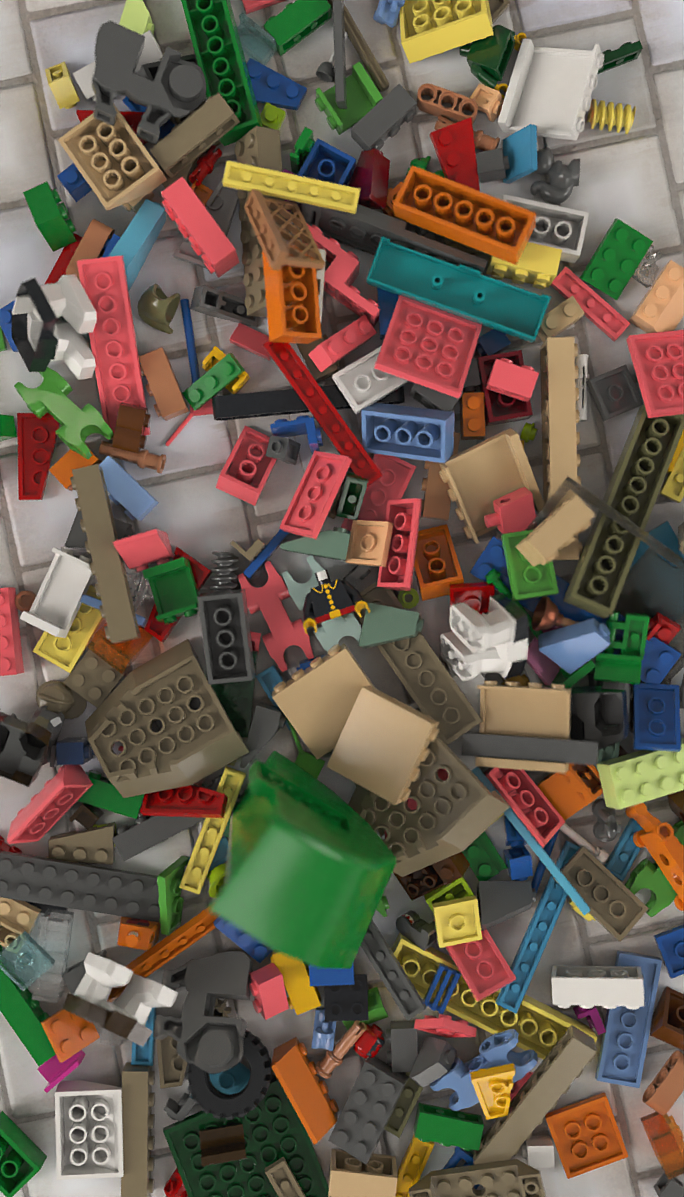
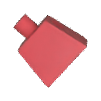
[484,487,537,534]

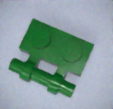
[604,611,650,660]

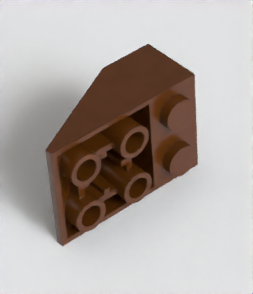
[393,852,470,900]

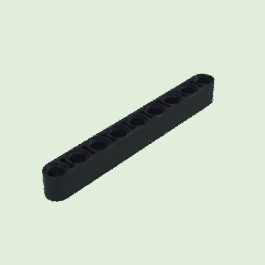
[212,385,405,421]

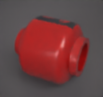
[353,1024,385,1059]

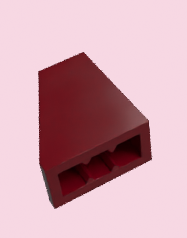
[348,148,390,209]

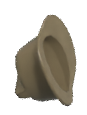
[36,681,87,719]

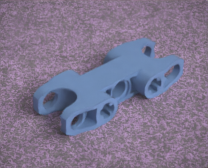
[430,1029,538,1111]

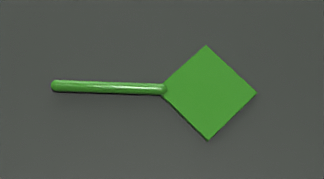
[287,719,326,779]

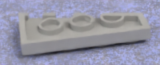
[173,180,239,269]

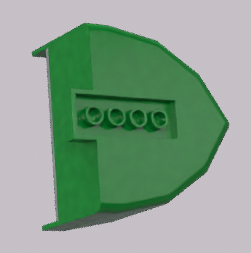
[209,751,397,969]

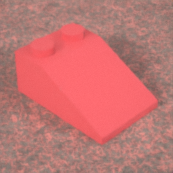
[216,426,277,506]
[113,529,174,572]

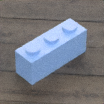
[100,456,159,521]

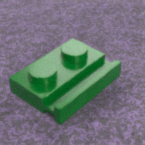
[290,127,315,175]
[462,831,507,881]

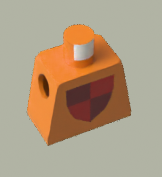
[117,916,161,950]

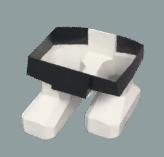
[11,274,97,380]
[440,594,529,681]

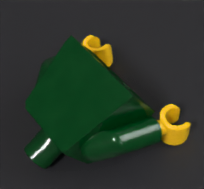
[460,25,527,99]

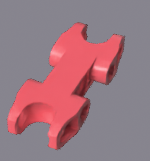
[237,561,315,672]

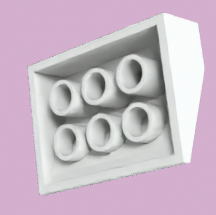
[55,1080,124,1180]

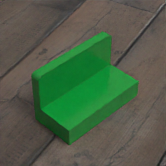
[594,653,642,685]

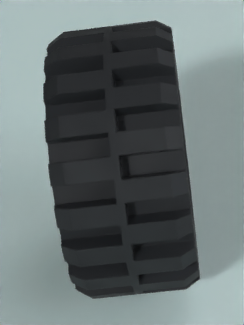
[186,1030,272,1120]

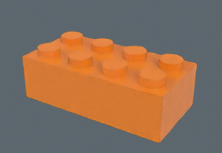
[262,246,322,344]

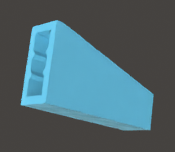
[108,199,166,291]

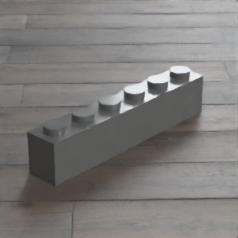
[112,774,241,861]

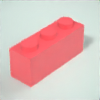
[308,315,377,373]

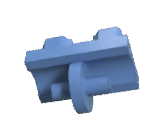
[373,0,405,28]
[311,1007,336,1051]

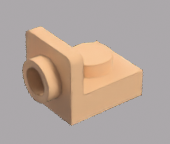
[470,83,504,122]

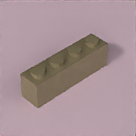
[150,93,240,178]

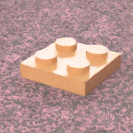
[346,520,393,567]

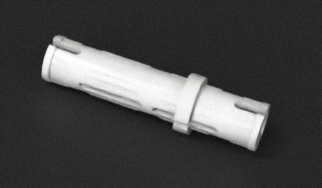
[575,354,590,421]

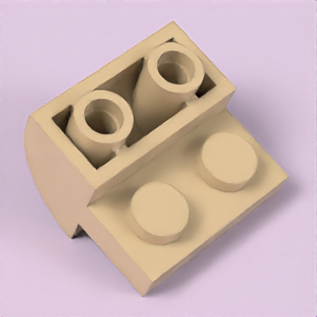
[0,897,41,953]

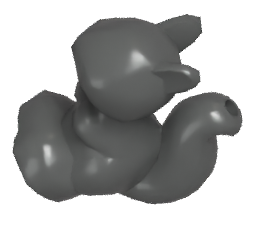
[530,146,580,204]

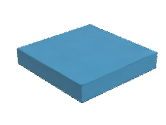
[503,124,537,184]

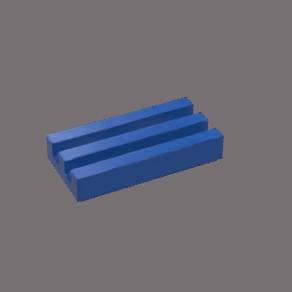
[423,963,461,1015]

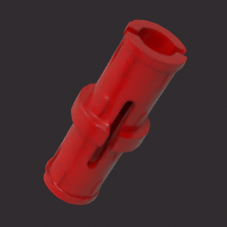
[189,145,222,186]

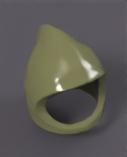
[137,283,180,334]

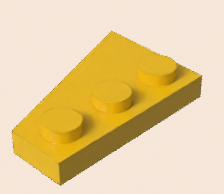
[470,1063,515,1120]

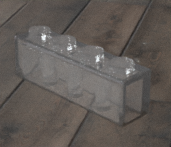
[30,908,74,1004]

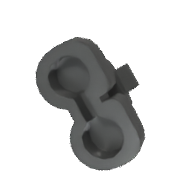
[592,798,622,842]

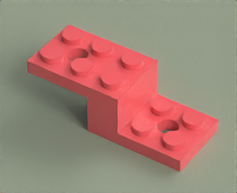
[302,223,380,327]

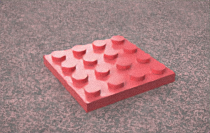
[374,295,482,399]
[626,330,684,418]

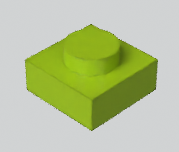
[260,102,286,130]

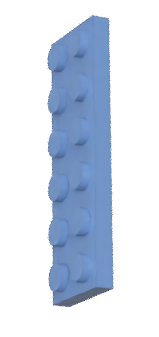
[595,950,662,1088]

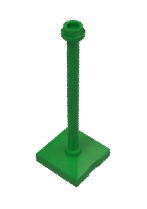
[485,569,596,688]

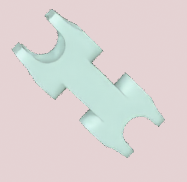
[282,555,364,652]

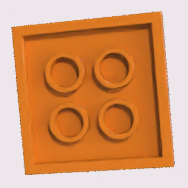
[545,1092,629,1179]

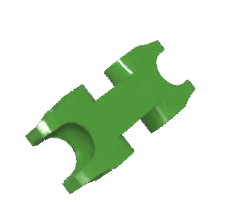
[14,367,114,459]
[625,820,684,917]

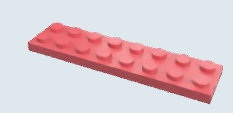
[77,256,151,440]

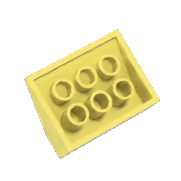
[399,0,494,64]

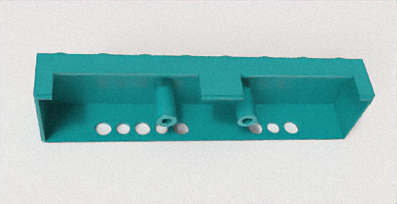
[367,237,551,343]

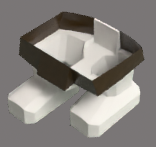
[63,952,178,1047]

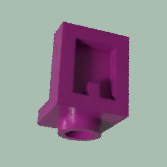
[573,1005,606,1035]

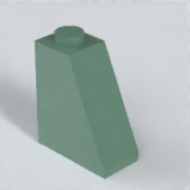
[358,602,424,648]

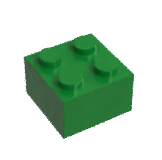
[23,181,77,252]

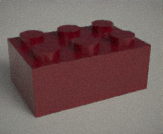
[477,350,533,426]

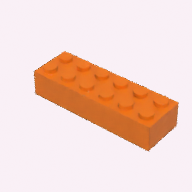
[393,166,536,265]

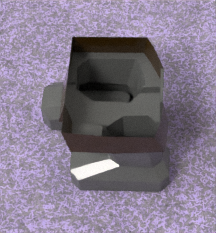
[0,705,65,787]

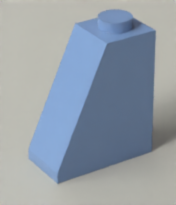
[538,618,611,674]

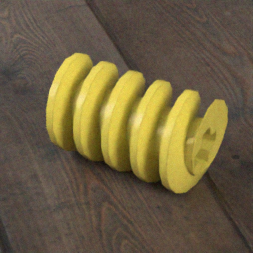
[587,99,636,134]

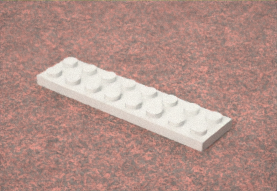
[332,325,492,414]

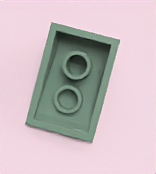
[280,527,350,561]

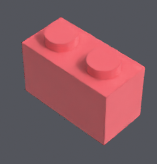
[485,358,539,402]
[249,963,289,1020]

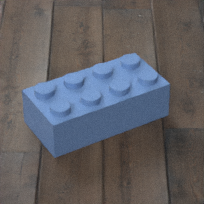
[361,402,455,463]

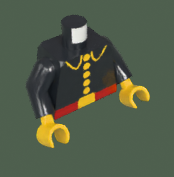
[303,569,370,634]

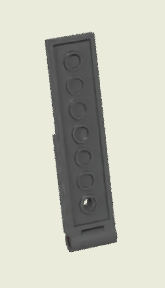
[298,202,487,275]

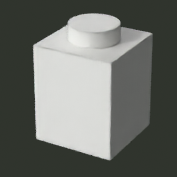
[521,1135,554,1168]

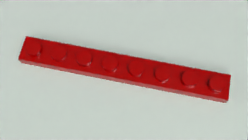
[263,340,383,487]

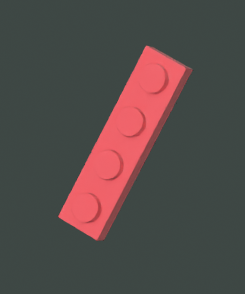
[551,267,631,342]

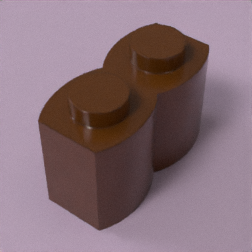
[112,402,151,453]

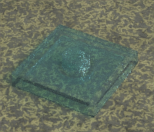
[0,931,56,991]

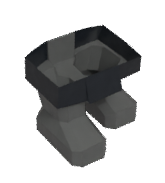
[570,681,631,750]

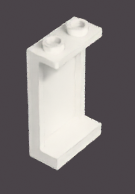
[20,546,94,638]

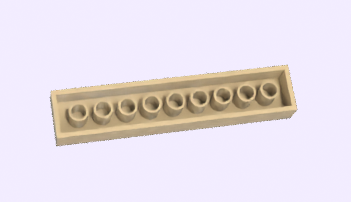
[540,337,582,561]

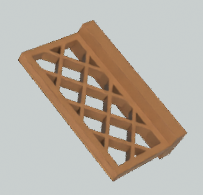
[244,189,325,271]

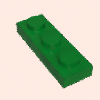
[182,353,245,411]

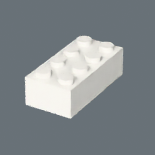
[501,194,589,263]
[551,965,644,1009]

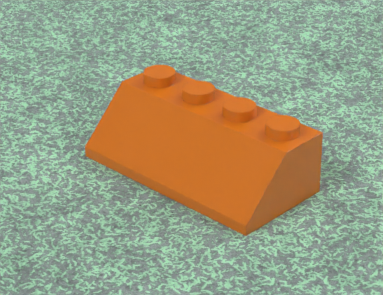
[271,1037,339,1144]

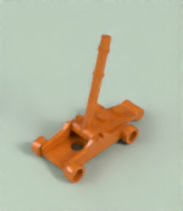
[625,803,684,911]

